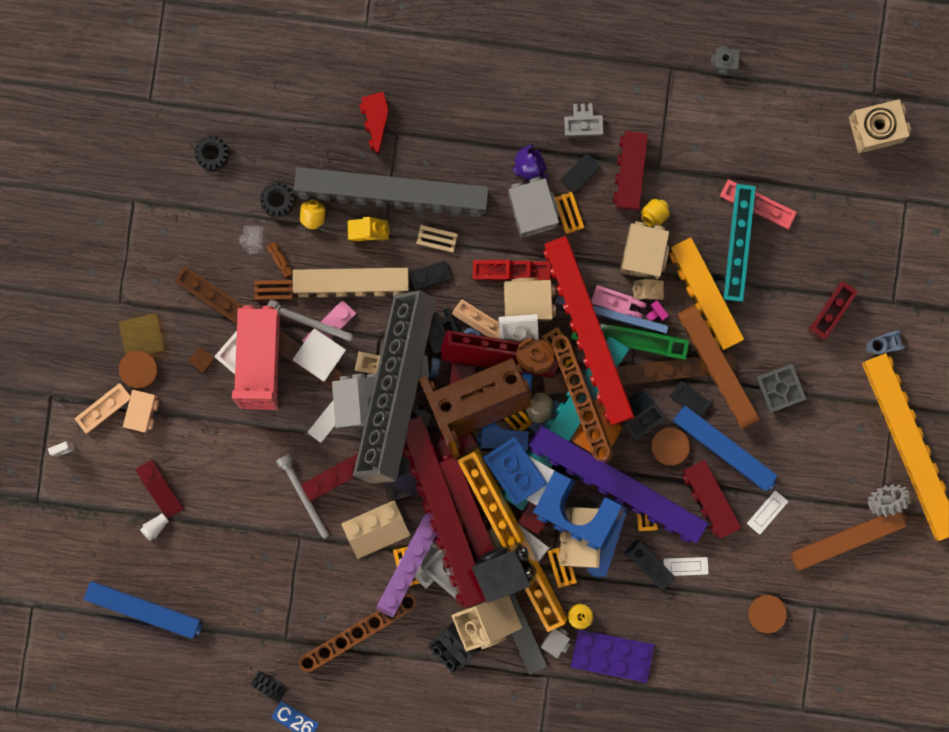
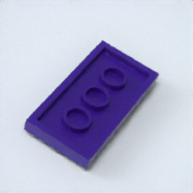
[571,629,654,683]

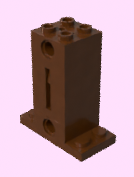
[419,358,533,459]

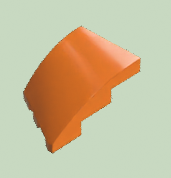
[570,398,622,458]

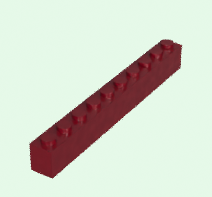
[403,416,486,609]

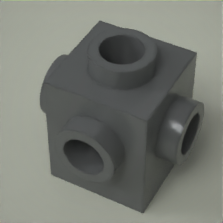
[711,46,739,75]

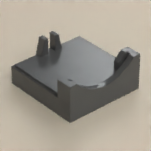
[756,363,806,413]

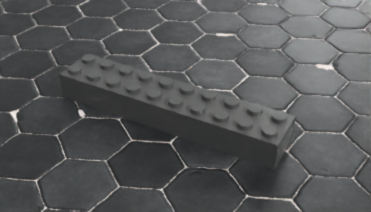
[294,167,488,217]
[353,290,436,484]

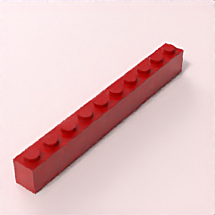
[543,236,635,426]

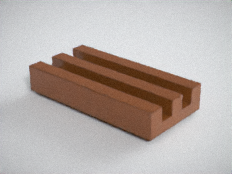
[254,280,293,300]

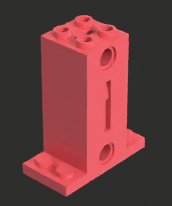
[232,305,280,410]

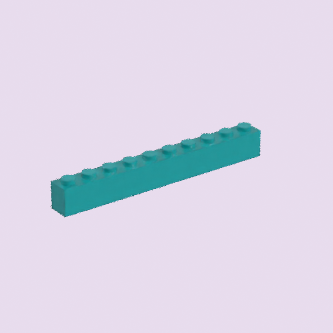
[503,336,629,510]

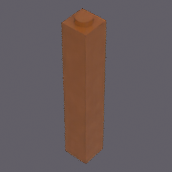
[789,511,907,571]

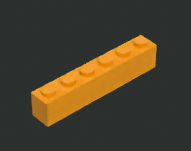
[668,237,744,351]

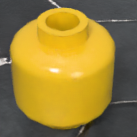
[641,199,670,227]
[300,200,325,229]
[568,604,593,629]

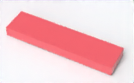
[720,179,797,230]

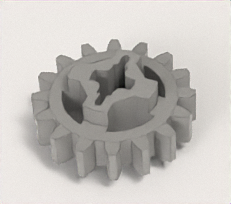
[868,484,911,517]

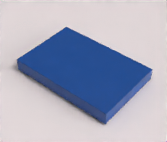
[483,436,548,506]

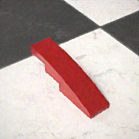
[473,260,552,281]

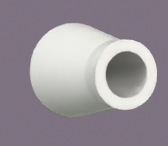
[140,513,169,541]

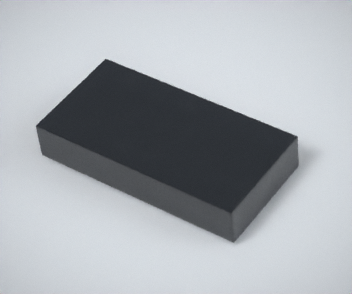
[560,153,600,194]
[670,380,712,418]

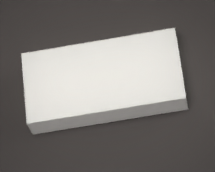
[48,442,75,457]

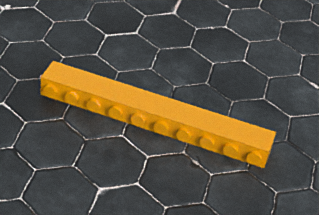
[862,353,949,541]
[457,448,568,632]

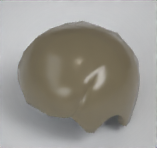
[525,393,554,423]

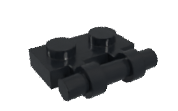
[428,307,462,355]

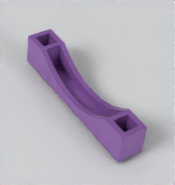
[376,513,436,618]

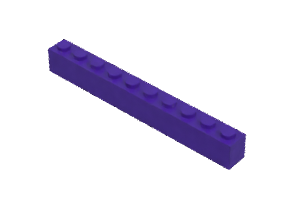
[529,425,708,543]

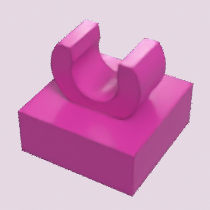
[646,300,668,321]

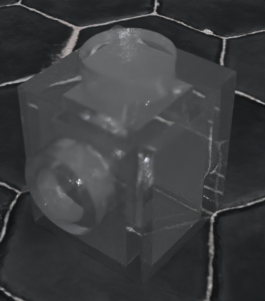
[239,225,265,254]

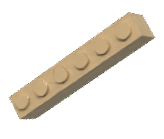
[293,268,409,298]

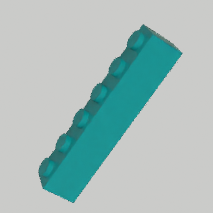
[723,184,756,302]

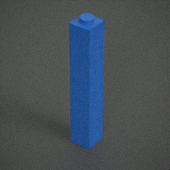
[672,406,778,491]
[84,581,203,639]

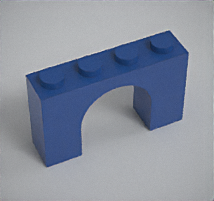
[477,374,532,453]
[533,471,626,551]

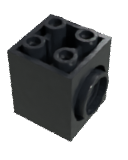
[472,542,537,603]

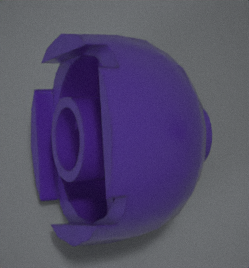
[513,144,548,183]

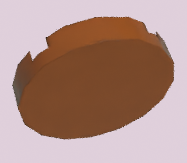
[516,338,554,373]
[119,350,158,388]
[651,428,689,466]
[748,595,787,633]

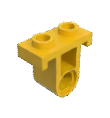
[348,217,390,241]

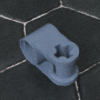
[866,330,906,356]

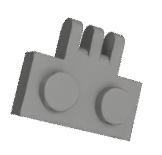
[564,103,603,137]

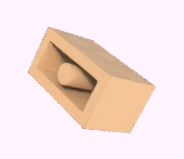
[123,390,159,433]

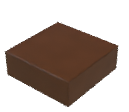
[188,346,215,373]

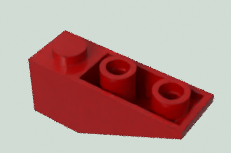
[359,92,389,155]

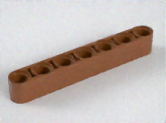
[677,305,759,430]
[552,335,613,463]
[299,594,417,672]

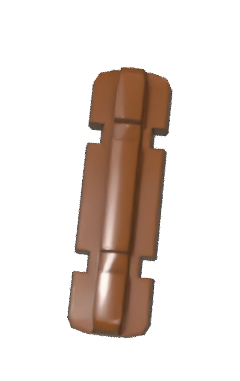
[267,242,293,278]

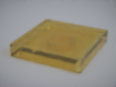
[118,313,164,354]

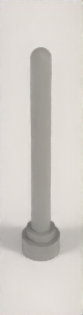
[267,300,353,341]
[276,454,329,539]

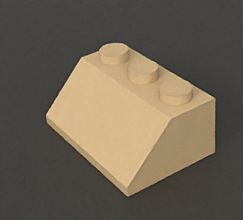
[341,500,411,559]
[559,507,600,568]

